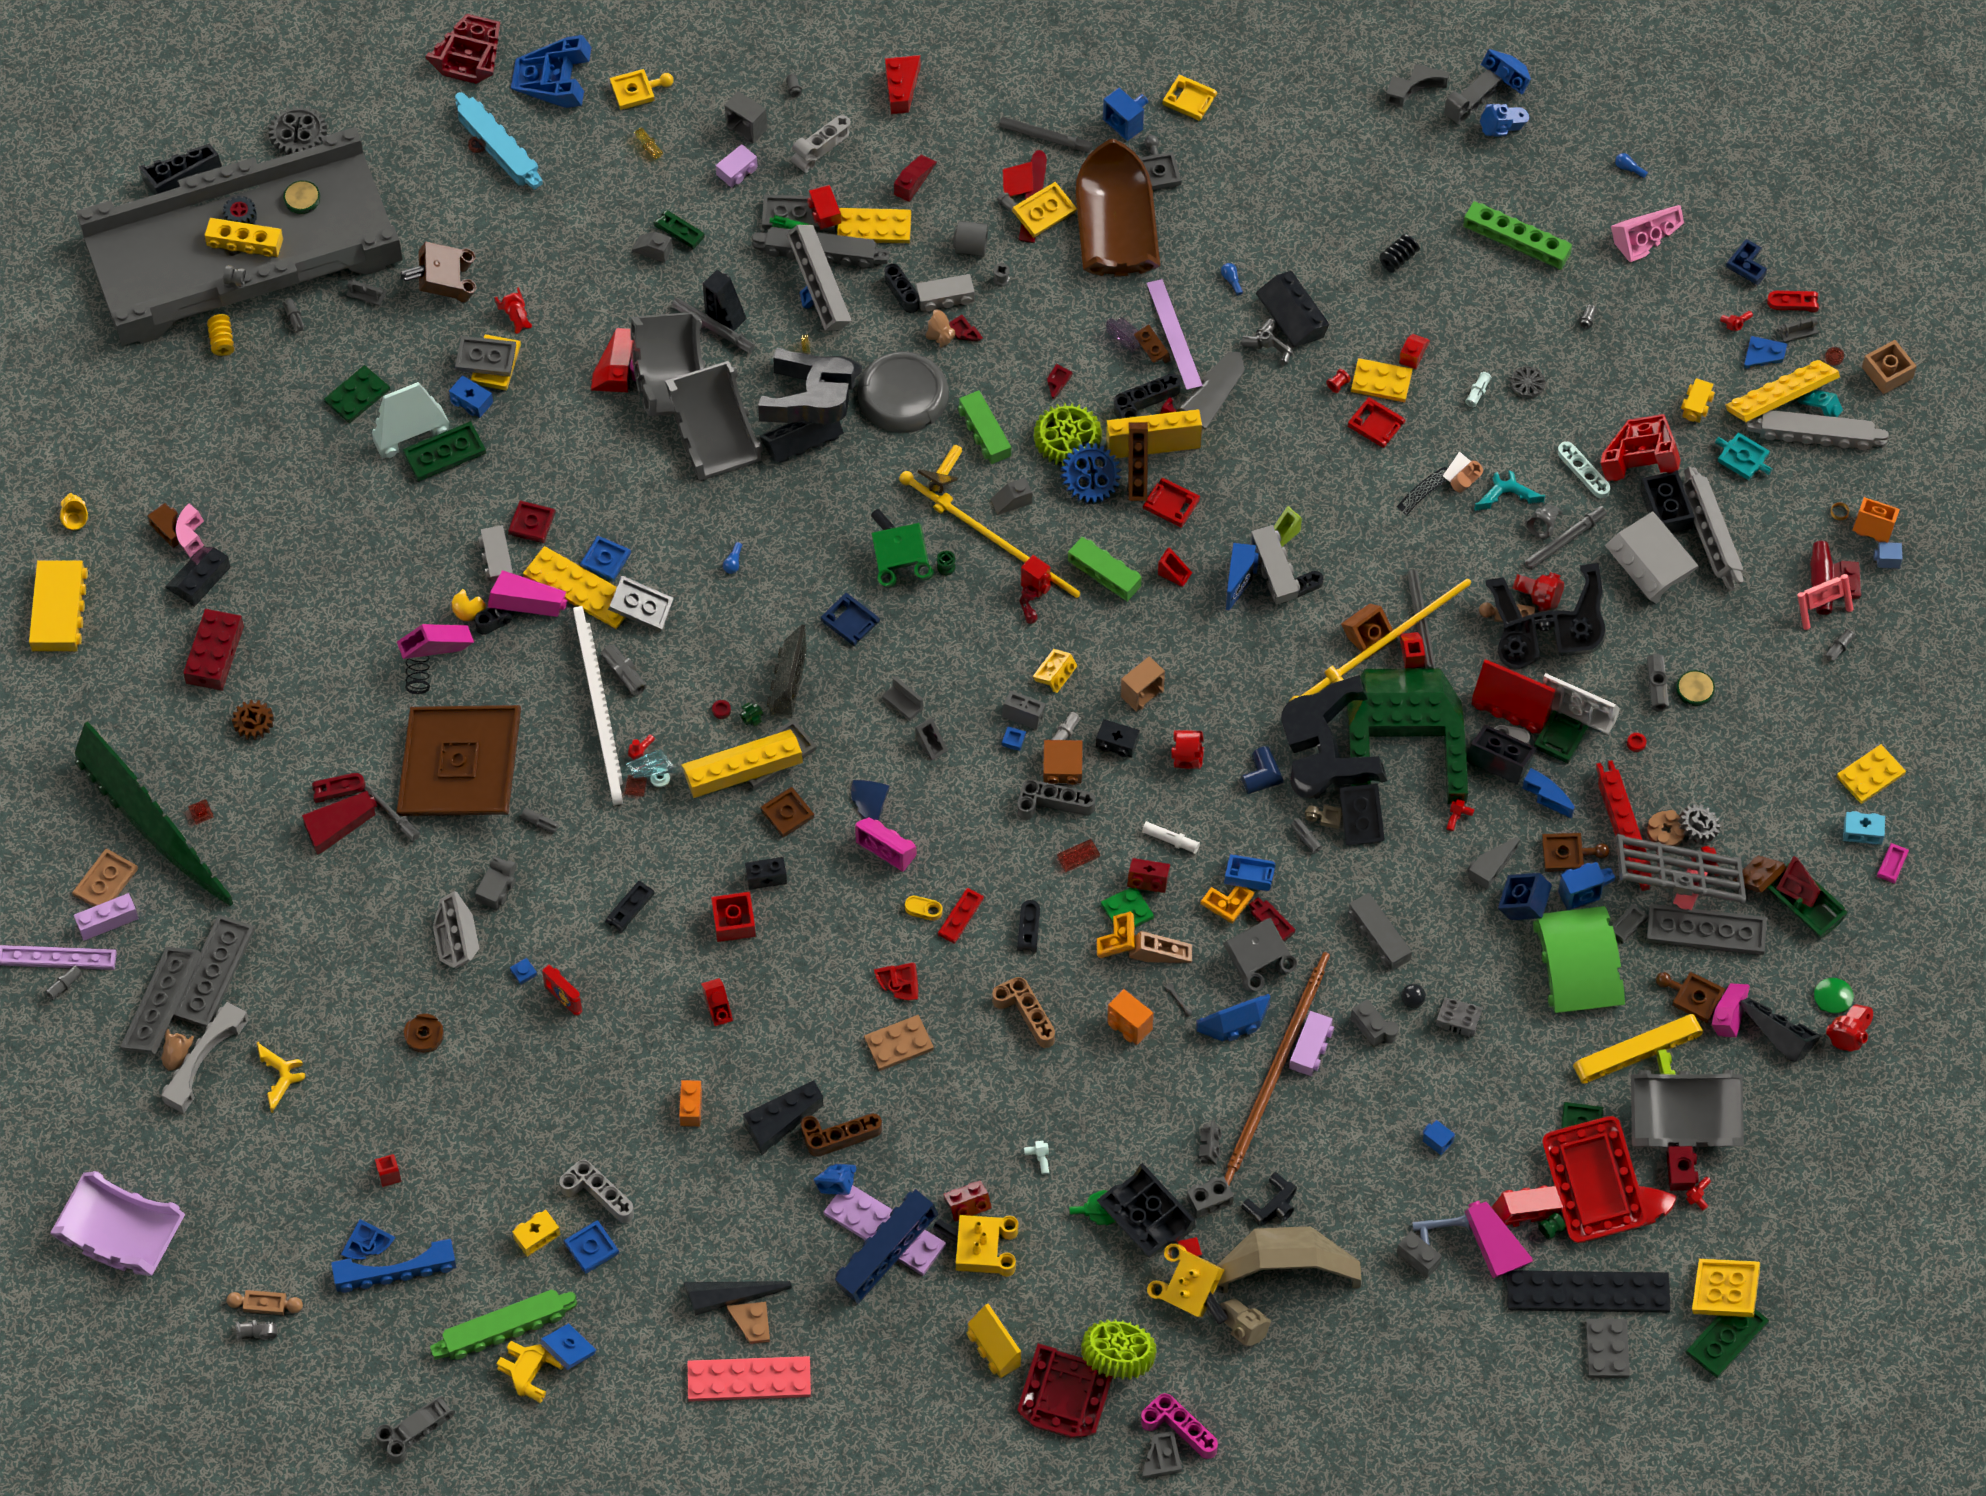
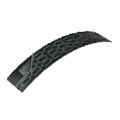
[1396,467,1448,516]

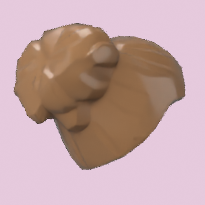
[926,310,955,348]

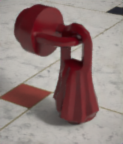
[1019,585,1038,624]

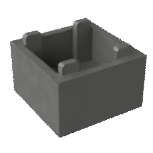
[724,91,767,143]

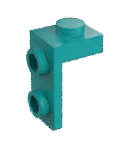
[1798,389,1843,417]

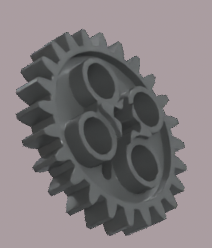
[268,105,327,155]

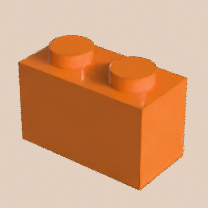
[679,1080,702,1126]

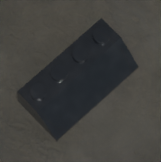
[1256,271,1329,347]
[759,421,844,463]

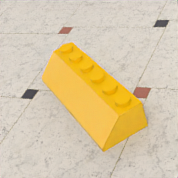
[681,729,803,798]

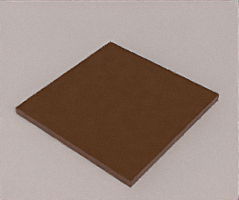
[396,705,521,816]

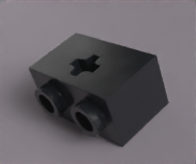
[1096,719,1140,758]
[745,857,787,890]

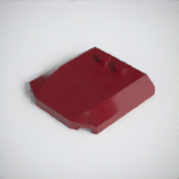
[1017,1343,1113,1439]

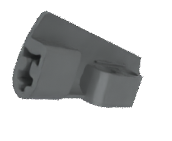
[1177,352,1245,430]

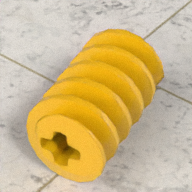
[207,314,235,356]

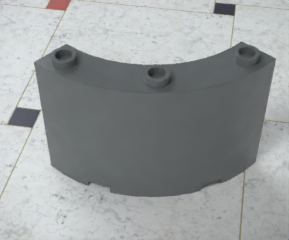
[630,312,705,416]
[665,361,763,480]
[1631,1070,1744,1147]

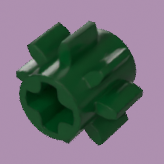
[740,702,764,727]

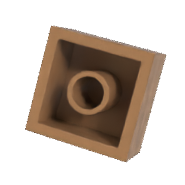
[1862,340,1917,394]

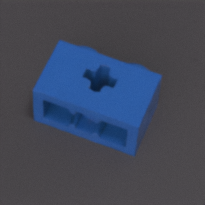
[449,375,493,418]

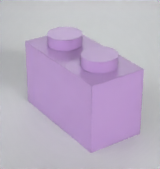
[716,144,758,188]

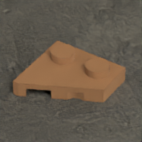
[727,1302,770,1344]

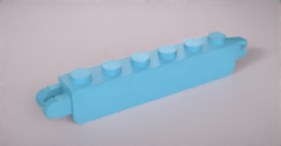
[455,92,543,189]

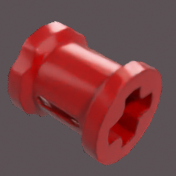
[1326,369,1351,393]

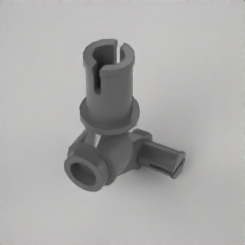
[1241,330,1293,365]

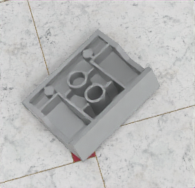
[1605,512,1699,604]

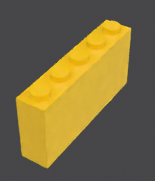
[1106,409,1202,459]
[29,560,88,651]

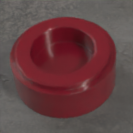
[712,700,731,719]

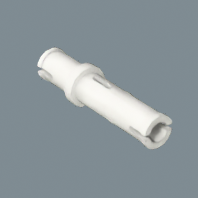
[1142,821,1200,854]

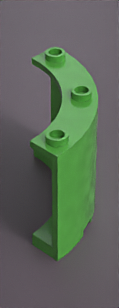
[1533,906,1625,1013]

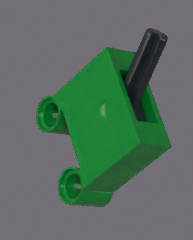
[871,509,933,588]

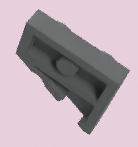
[1142,1431,1182,1479]

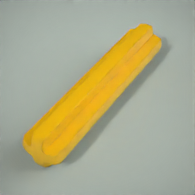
[932,445,962,492]

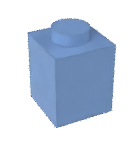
[1873,542,1902,568]

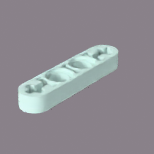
[1558,442,1610,499]

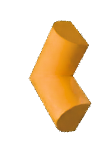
[1200,886,1255,924]
[1097,911,1135,958]

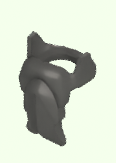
[1524,503,1563,539]

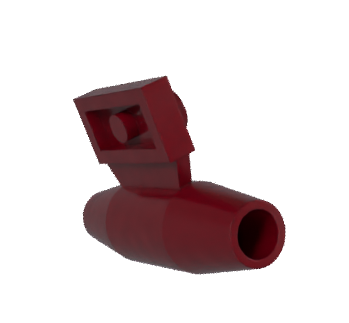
[1810,541,1861,615]

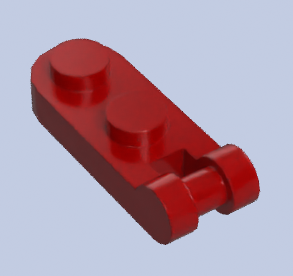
[1767,290,1819,312]

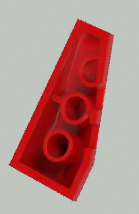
[591,328,634,392]

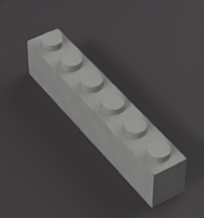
[786,225,852,330]

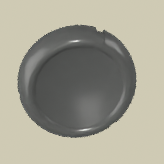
[857,351,949,433]

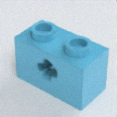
[1843,811,1885,845]

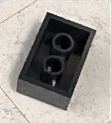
[1640,470,1695,533]

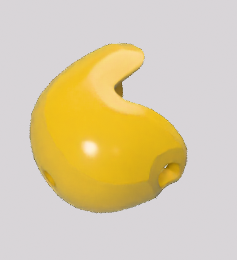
[452,589,486,621]

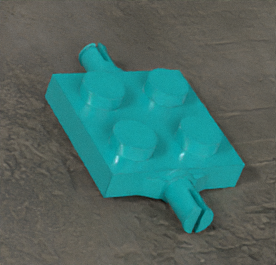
[1715,432,1773,480]

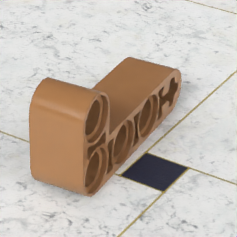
[992,977,1055,1048]

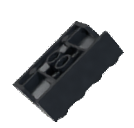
[1097,1163,1196,1258]

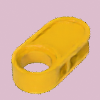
[905,896,942,921]

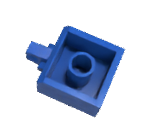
[1558,862,1615,910]

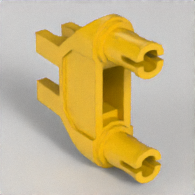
[496,1341,563,1403]

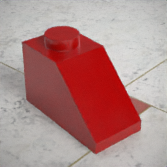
[1399,334,1430,369]

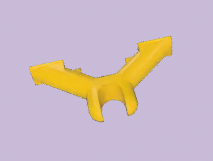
[257,1042,305,1113]

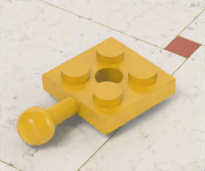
[610,69,674,110]

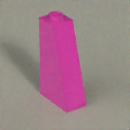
[487,570,567,617]
[397,624,474,659]
[1464,1201,1533,1278]

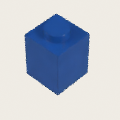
[1423,1120,1455,1155]

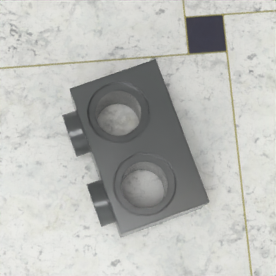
[1187,1176,1234,1218]

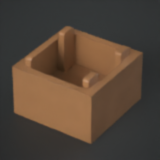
[1121,656,1165,711]

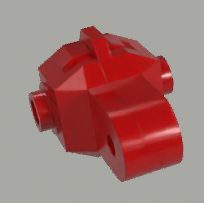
[1512,572,1564,611]
[1826,1004,1873,1052]

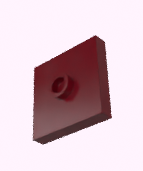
[508,501,556,543]

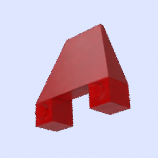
[1600,414,1681,481]

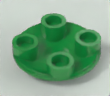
[1814,978,1854,1013]

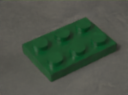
[324,365,390,424]

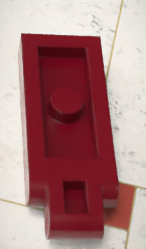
[1249,897,1296,941]

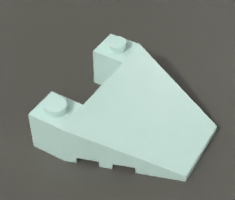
[372,382,450,459]

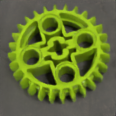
[1034,402,1102,466]
[1081,1319,1156,1380]

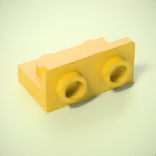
[1033,649,1077,693]

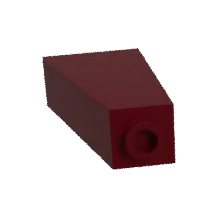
[302,791,377,855]

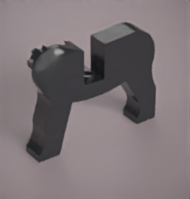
[758,348,862,425]
[1485,563,1606,669]
[1281,675,1387,799]

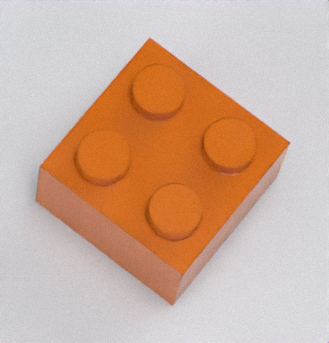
[1852,497,1900,543]
[1107,989,1154,1045]

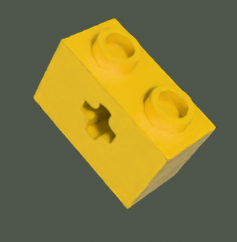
[512,1210,560,1257]

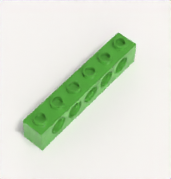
[1463,201,1572,270]

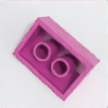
[855,817,917,872]

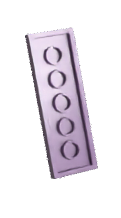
[824,1185,946,1276]

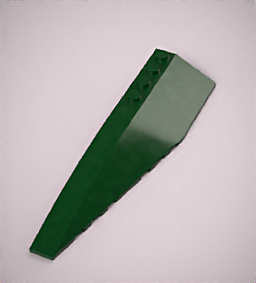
[74,721,233,906]

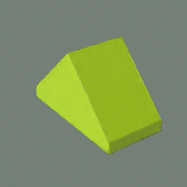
[1273,506,1302,547]

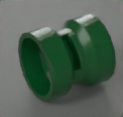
[937,550,956,576]
[1538,1213,1566,1240]

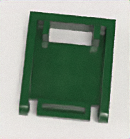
[1534,710,1589,764]

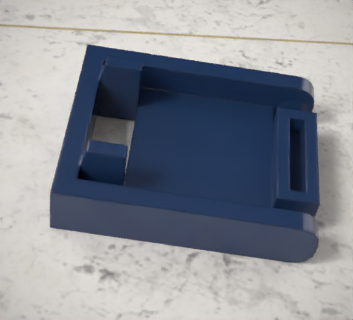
[821,593,880,646]

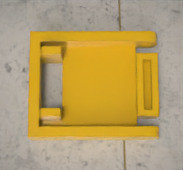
[1163,75,1217,121]

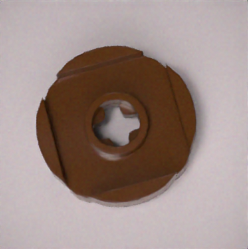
[404,1014,444,1053]

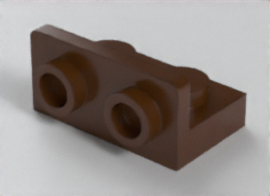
[1134,324,1171,364]

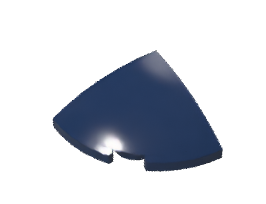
[851,780,890,821]

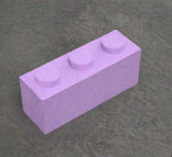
[74,893,139,941]
[1289,1011,1334,1076]

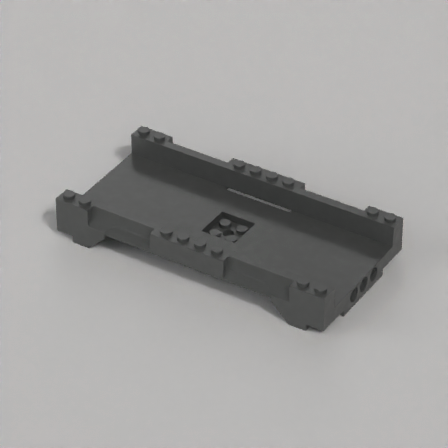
[76,127,403,346]

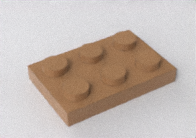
[864,1015,934,1071]

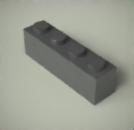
[1348,893,1412,971]

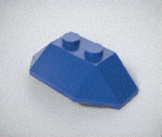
[1196,994,1270,1041]

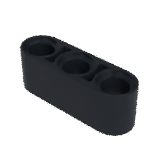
[884,263,919,313]

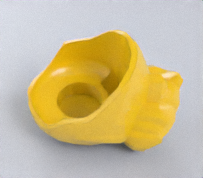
[60,493,88,530]

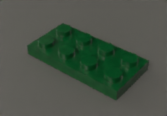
[403,421,486,482]
[1686,1309,1769,1379]

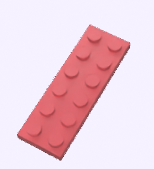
[688,1356,811,1401]

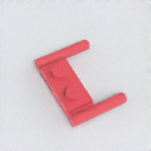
[1797,574,1854,630]

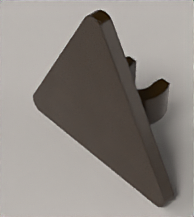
[917,469,958,493]

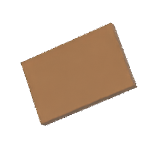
[72,849,138,907]

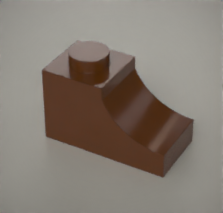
[147,503,179,548]

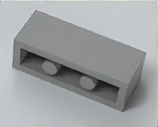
[916,274,975,311]
[478,525,513,586]

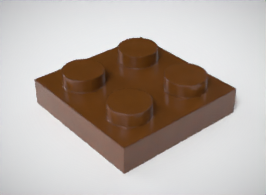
[760,787,814,838]
[1733,855,1787,893]

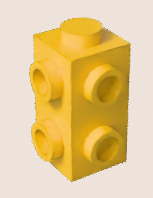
[1681,378,1715,423]

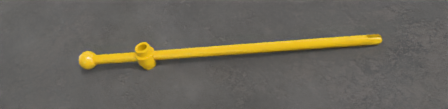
[899,471,1080,598]
[1289,579,1471,702]

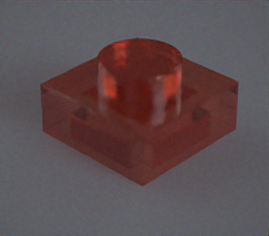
[188,799,214,825]

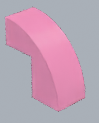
[176,504,204,558]

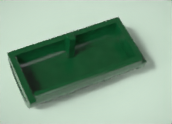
[1766,862,1848,938]

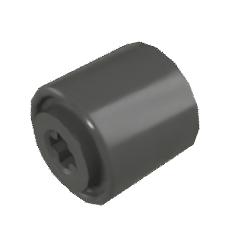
[953,221,988,257]

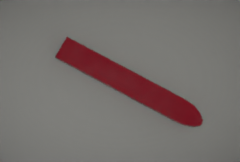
[1019,150,1047,243]

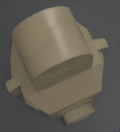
[1219,1299,1271,1347]

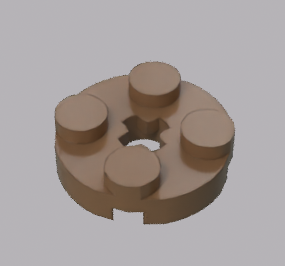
[1647,810,1685,846]

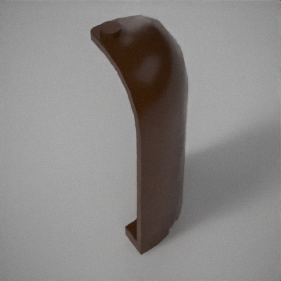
[1076,139,1160,277]

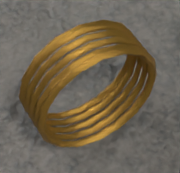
[1831,502,1849,520]

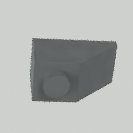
[632,231,673,263]
[990,478,1032,515]

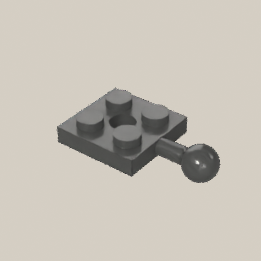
[1139,135,1181,190]

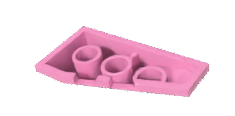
[1611,205,1684,262]

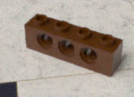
[1128,422,1148,501]

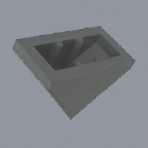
[915,717,948,760]

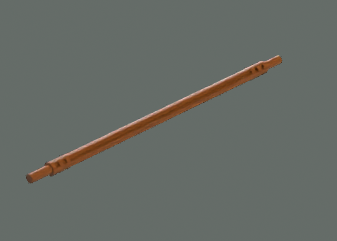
[1225,952,1330,1186]

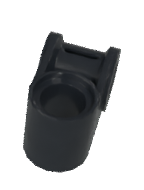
[475,607,512,635]

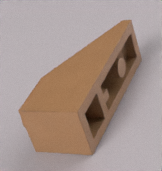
[1129,931,1192,963]

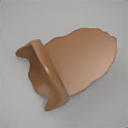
[161,1029,194,1071]

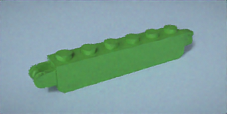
[430,1289,577,1360]

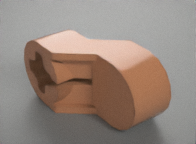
[1451,461,1483,493]

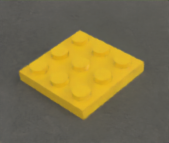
[1692,1259,1760,1317]

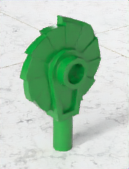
[1069,1190,1115,1226]

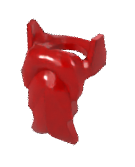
[494,287,532,334]

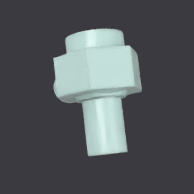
[1024,1141,1049,1175]

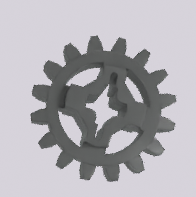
[1678,804,1721,844]

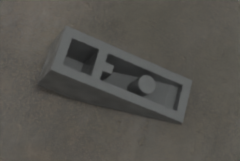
[1467,837,1520,890]

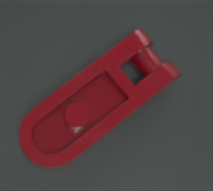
[312,773,366,803]

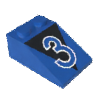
[1226,543,1259,610]

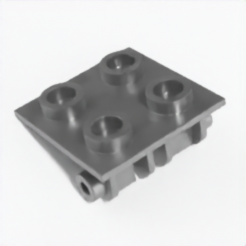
[1436,997,1483,1037]

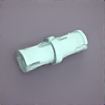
[1465,372,1492,407]

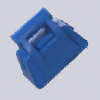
[814,1164,856,1195]

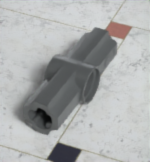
[601,644,647,696]
[1647,653,1669,711]

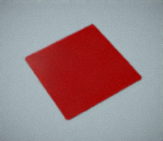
[1003,162,1033,197]

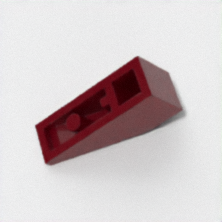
[894,154,937,202]

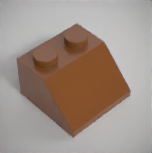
[1341,603,1397,658]

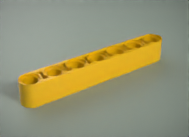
[1573,1014,1703,1084]

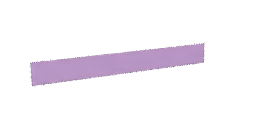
[1147,279,1203,389]

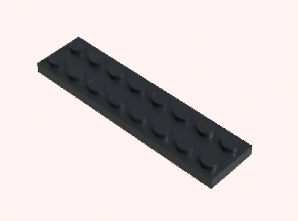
[1507,1270,1671,1313]

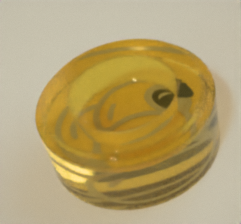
[801,334,811,353]

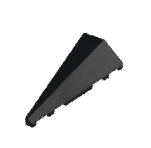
[684,1281,792,1316]

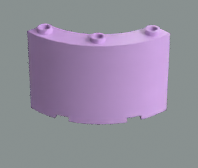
[50,1171,185,1276]

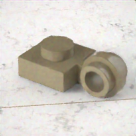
[1304,805,1342,829]

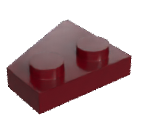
[1776,856,1821,907]

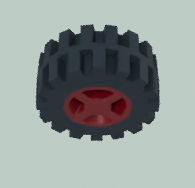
[223,196,257,225]

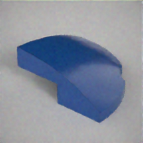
[341,1219,395,1259]

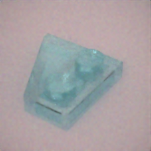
[626,749,675,778]

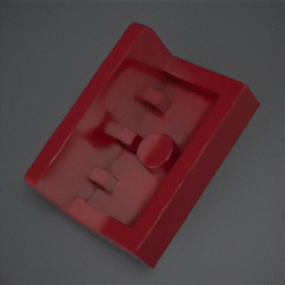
[943,1180,992,1222]

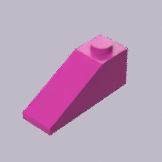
[1712,983,1750,1037]

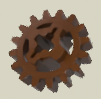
[232,700,274,740]

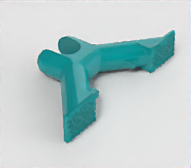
[1474,470,1545,511]

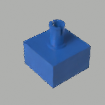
[1103,87,1148,141]

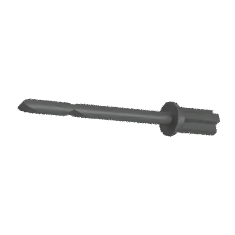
[364,784,421,842]

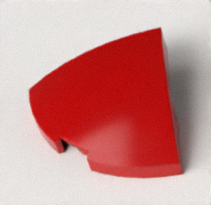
[874,962,918,1000]
[1639,1186,1677,1226]

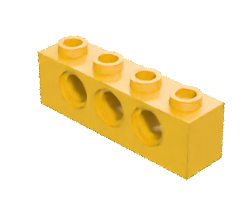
[205,218,283,257]

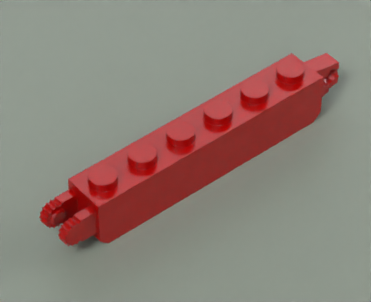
[1596,760,1652,891]

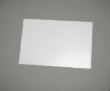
[1443,452,1471,482]

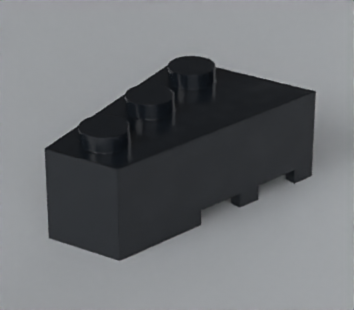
[702,270,747,331]

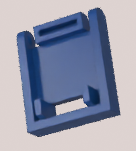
[1224,854,1276,891]

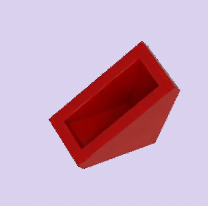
[1158,548,1193,587]
[375,1154,402,1187]

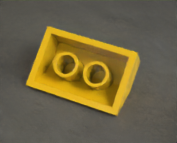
[966,1304,1021,1378]

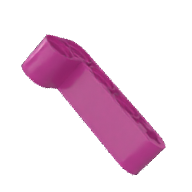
[1141,1393,1218,1459]

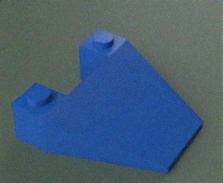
[511,35,592,108]

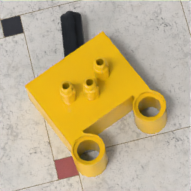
[933,1215,1018,1277]
[1147,1244,1228,1324]

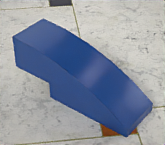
[1523,768,1575,818]

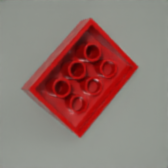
[1471,659,1555,734]

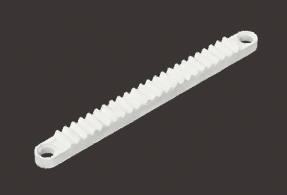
[573,606,623,806]

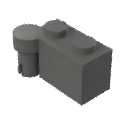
[475,856,517,910]
[1350,999,1399,1048]

